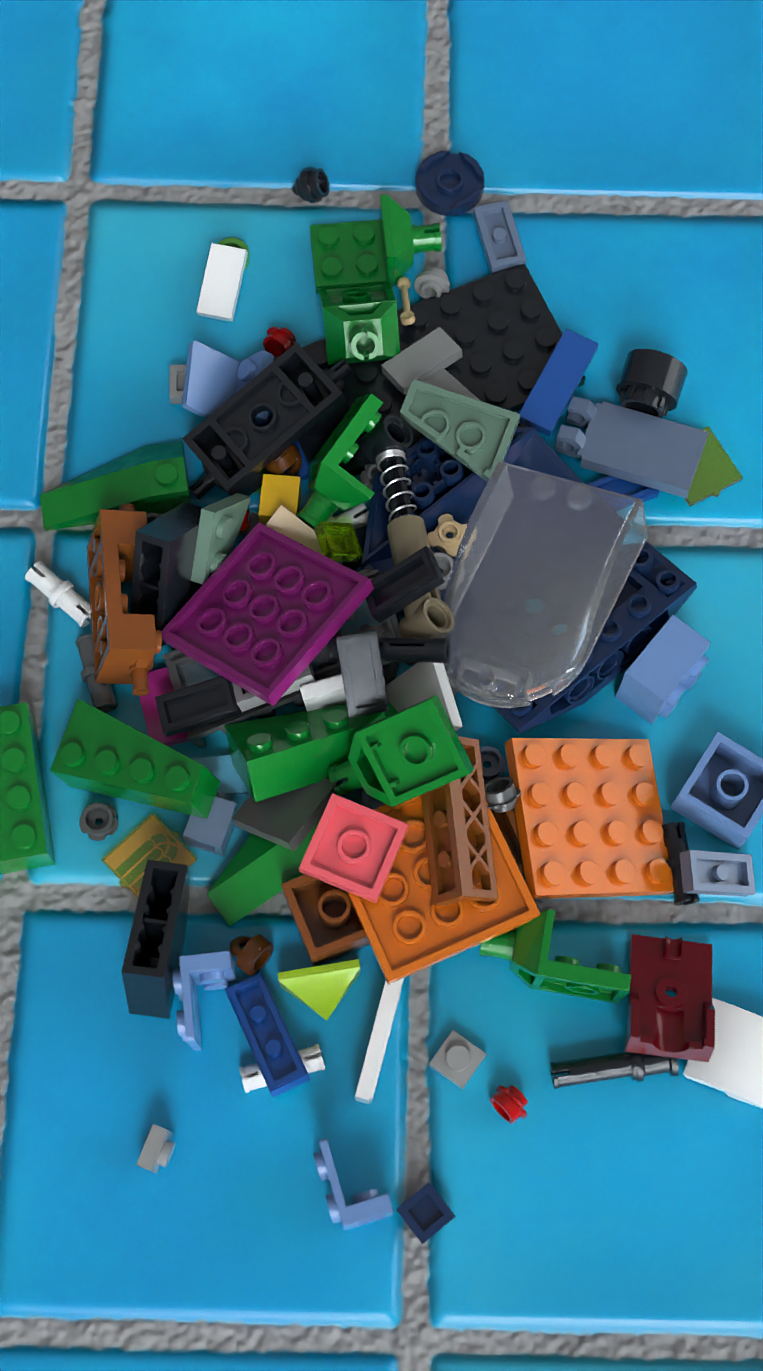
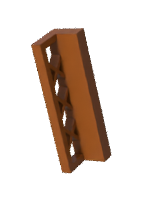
[421,736,498,906]

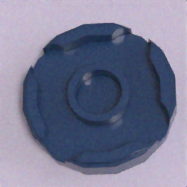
[415,150,484,216]

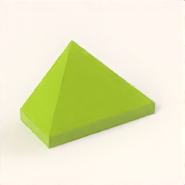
[278,959,360,1020]

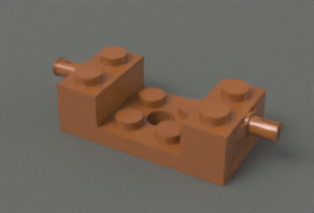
[86,504,162,696]

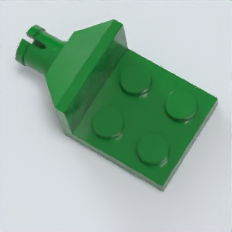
[310,194,442,294]
[319,283,400,365]
[296,393,383,533]
[328,694,474,807]
[479,909,631,1004]

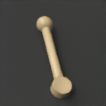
[397,277,415,325]

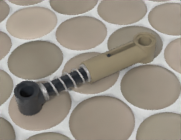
[361,414,454,638]

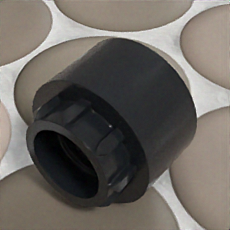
[616,349,688,418]

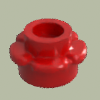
[263,326,296,358]
[490,1085,528,1124]

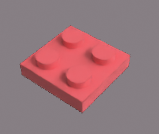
[299,793,409,903]

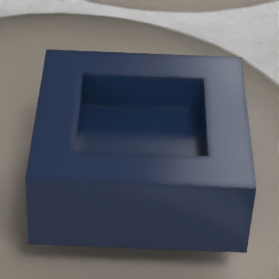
[396,1182,456,1244]

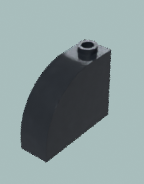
[130,502,202,647]
[121,859,189,1019]

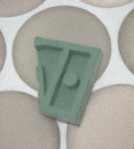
[191,493,251,585]

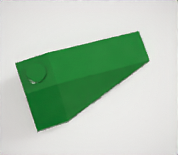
[40,440,192,531]
[206,818,321,927]

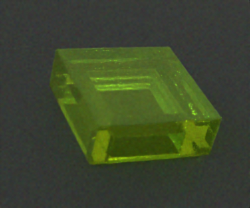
[314,521,363,562]

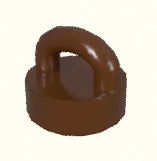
[265,443,302,476]
[229,934,274,976]

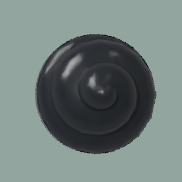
[292,167,329,203]

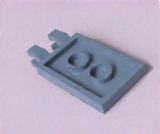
[555,396,709,498]

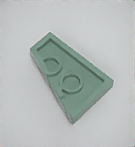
[400,379,520,487]

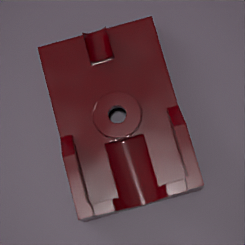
[625,934,715,1062]

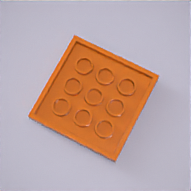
[504,738,674,899]
[347,787,541,985]

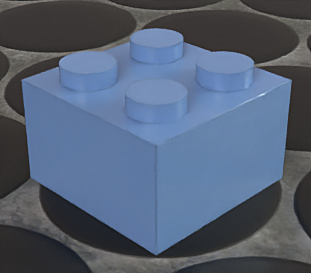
[616,615,711,725]
[670,732,763,850]

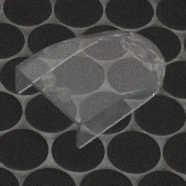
[441,461,648,708]

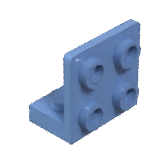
[182,340,274,426]
[173,951,237,1051]
[313,1138,393,1230]

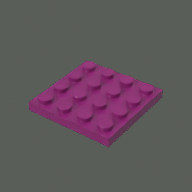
[161,522,374,706]

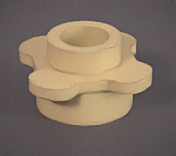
[427,514,472,557]

